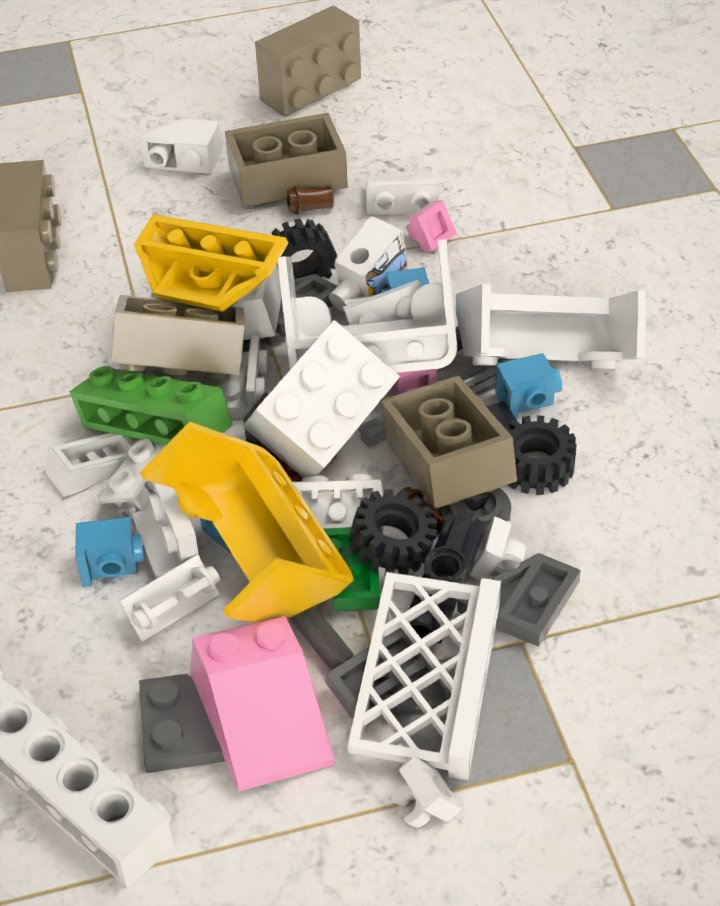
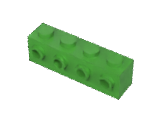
[69,366,233,445]

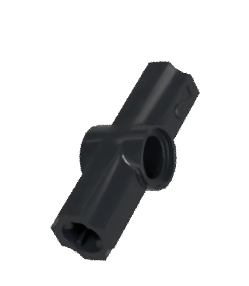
[409,509,486,643]

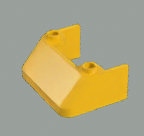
[140,422,353,623]

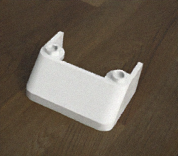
[278,239,457,373]
[455,284,646,370]

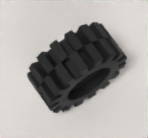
[271,219,337,280]
[504,415,577,495]
[349,489,437,576]

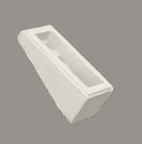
[46,433,135,497]

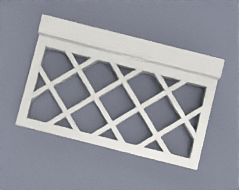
[347,572,501,781]

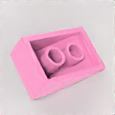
[190,616,334,791]

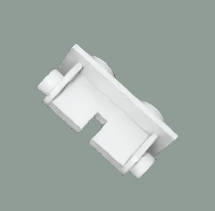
[98,439,166,521]
[119,555,220,642]

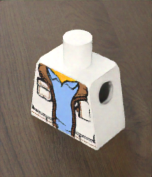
[329,216,409,312]

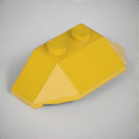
[133,214,288,312]

